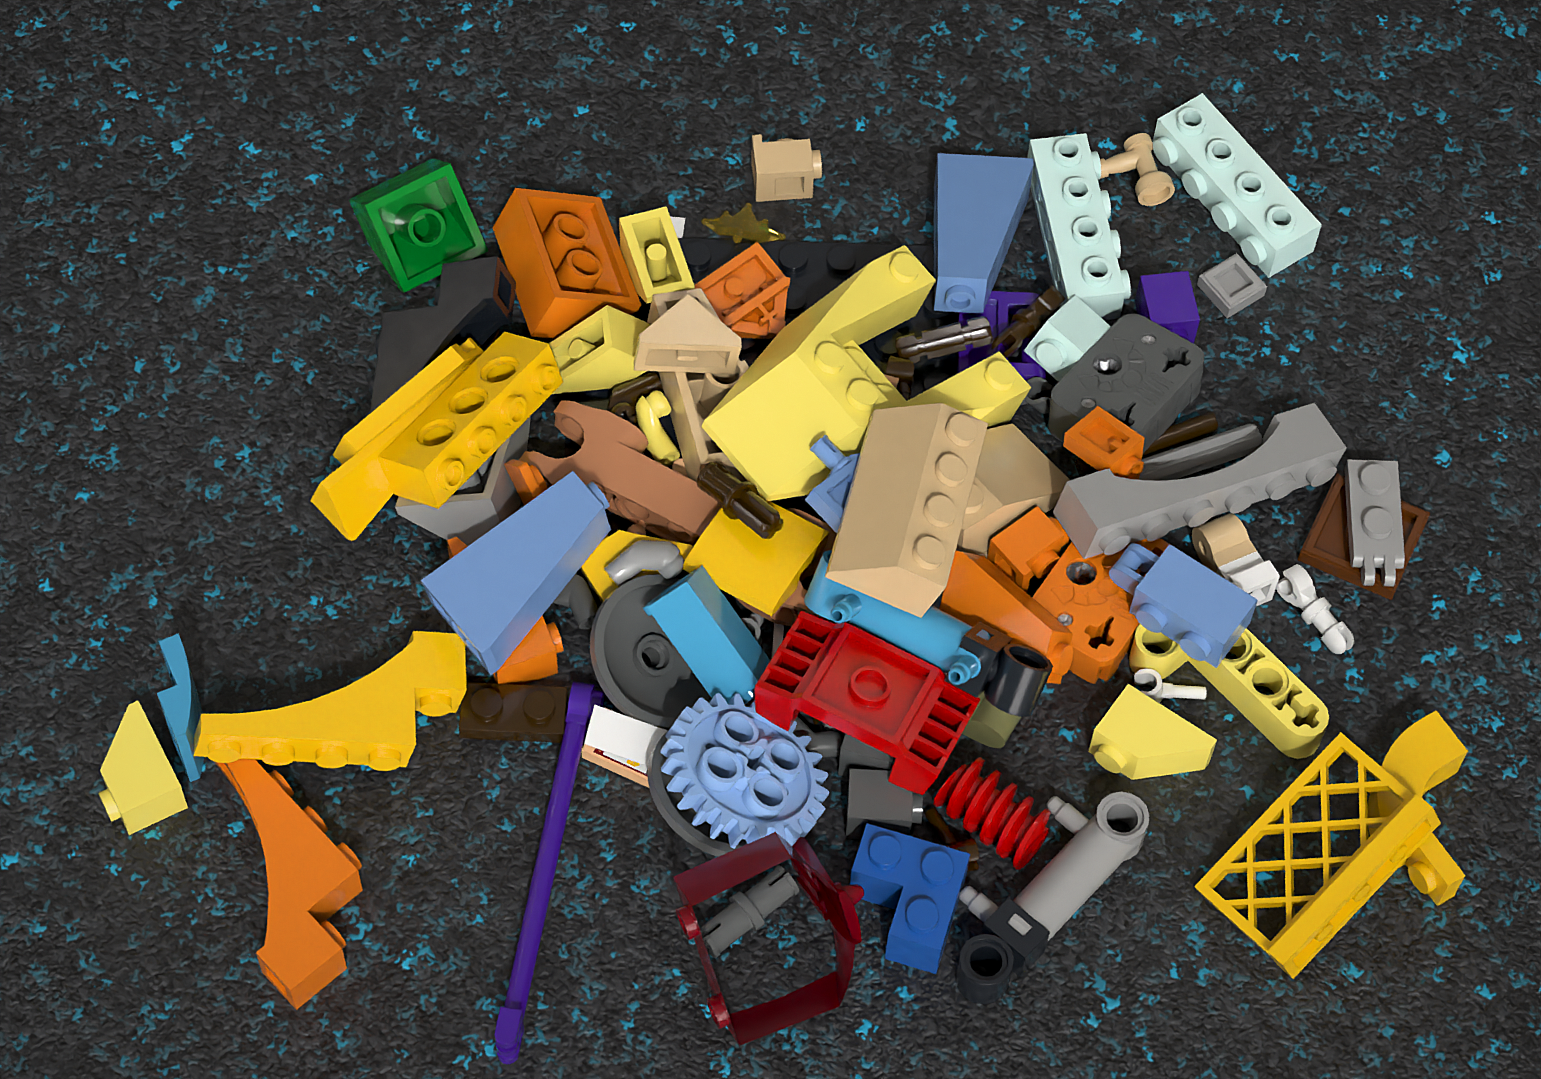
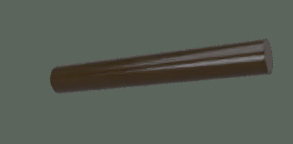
[1075,411,1218,477]

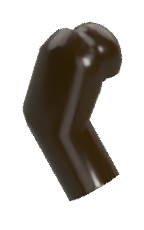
[606,371,663,425]

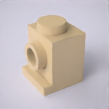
[751,135,822,202]

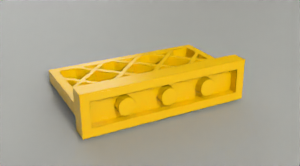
[1194,732,1441,979]

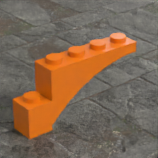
[214,759,363,1010]

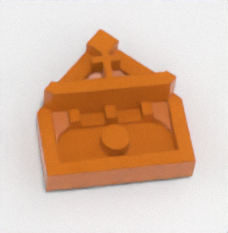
[694,242,790,339]

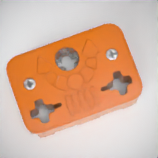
[1032,539,1171,684]

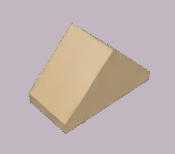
[634,294,742,374]

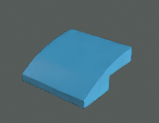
[157,633,204,782]

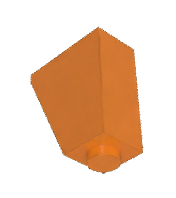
[939,550,1073,684]

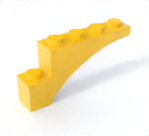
[194,631,467,771]

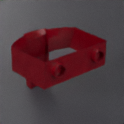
[673,832,864,1046]

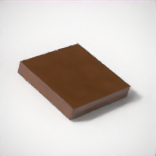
[1298,474,1430,600]

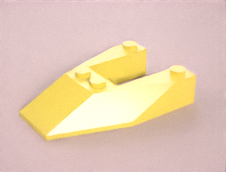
[701,245,1031,502]

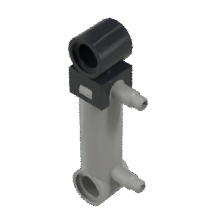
[955,792,1149,1005]

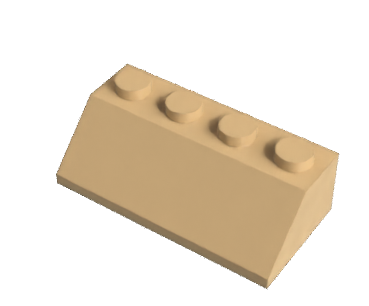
[825,403,988,618]

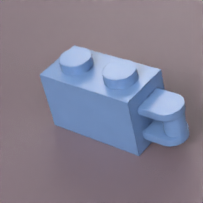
[1109,543,1258,668]

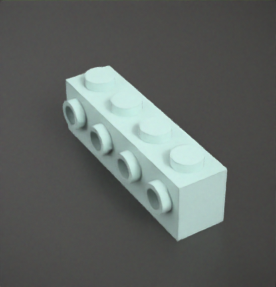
[1153,93,1322,278]
[1027,133,1131,320]

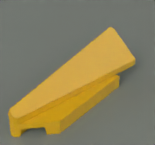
[310,338,484,541]

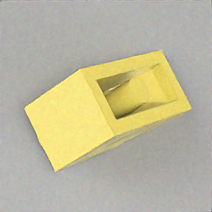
[619,207,695,303]
[548,305,650,395]
[1088,684,1217,780]
[98,701,188,835]

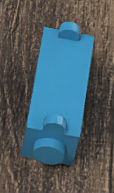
[642,565,771,705]

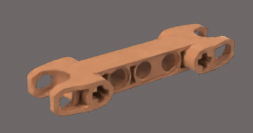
[519,400,837,627]

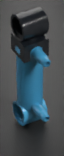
[804,550,1053,717]

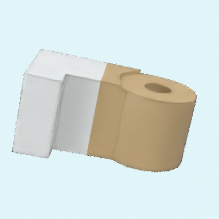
[1192,513,1280,606]

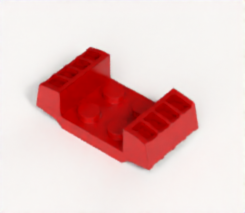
[755,611,981,795]

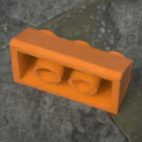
[493,188,641,339]

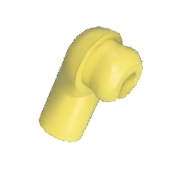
[635,390,680,467]

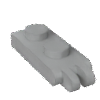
[1344,459,1405,587]

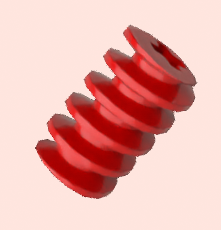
[933,757,1051,870]

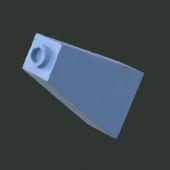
[934,153,1033,313]
[421,471,611,675]

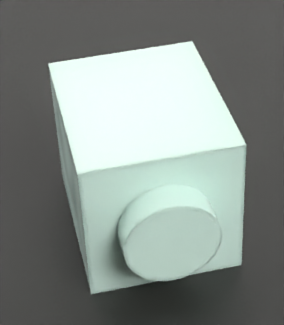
[1024,295,1111,382]

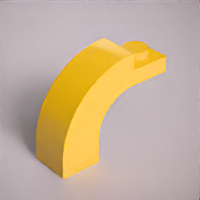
[1368,710,1468,906]

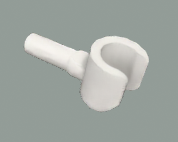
[1134,668,1206,703]

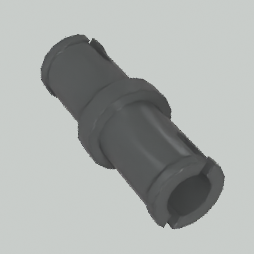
[699,865,800,958]

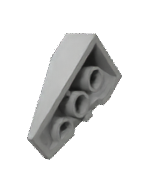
[395,416,531,546]

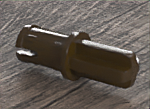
[697,461,784,539]

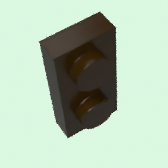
[459,682,568,743]

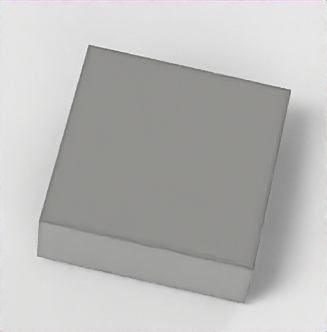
[1197,253,1267,318]

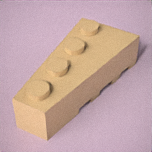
[647,288,749,482]

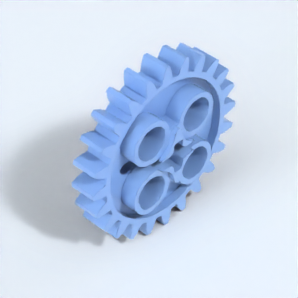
[661,693,829,849]

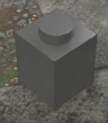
[845,769,923,840]

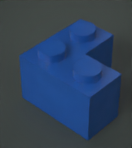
[850,823,970,974]

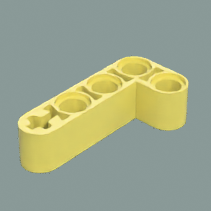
[1129,624,1329,759]

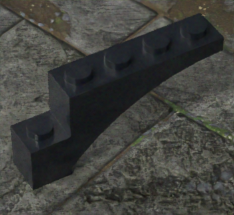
[370,256,516,509]

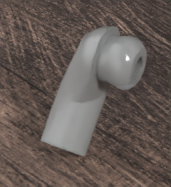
[604,540,684,587]

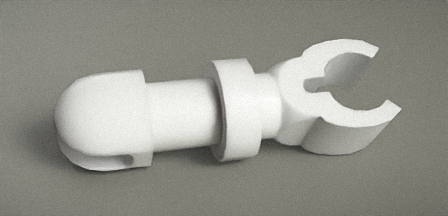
[1276,564,1354,654]

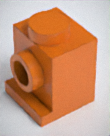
[987,506,1069,593]

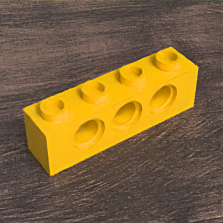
[378,332,563,509]

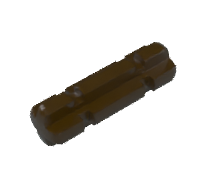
[895,316,993,363]

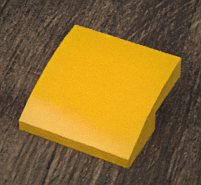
[683,495,829,616]

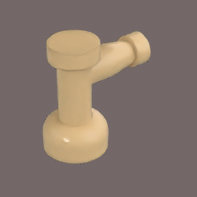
[1100,133,1175,206]

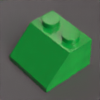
[349,158,488,293]

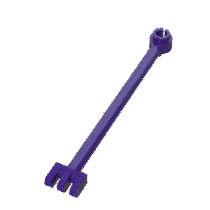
[494,681,605,1064]

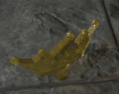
[701,203,786,243]

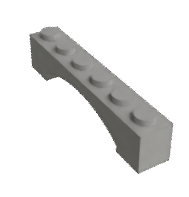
[1053,403,1347,559]

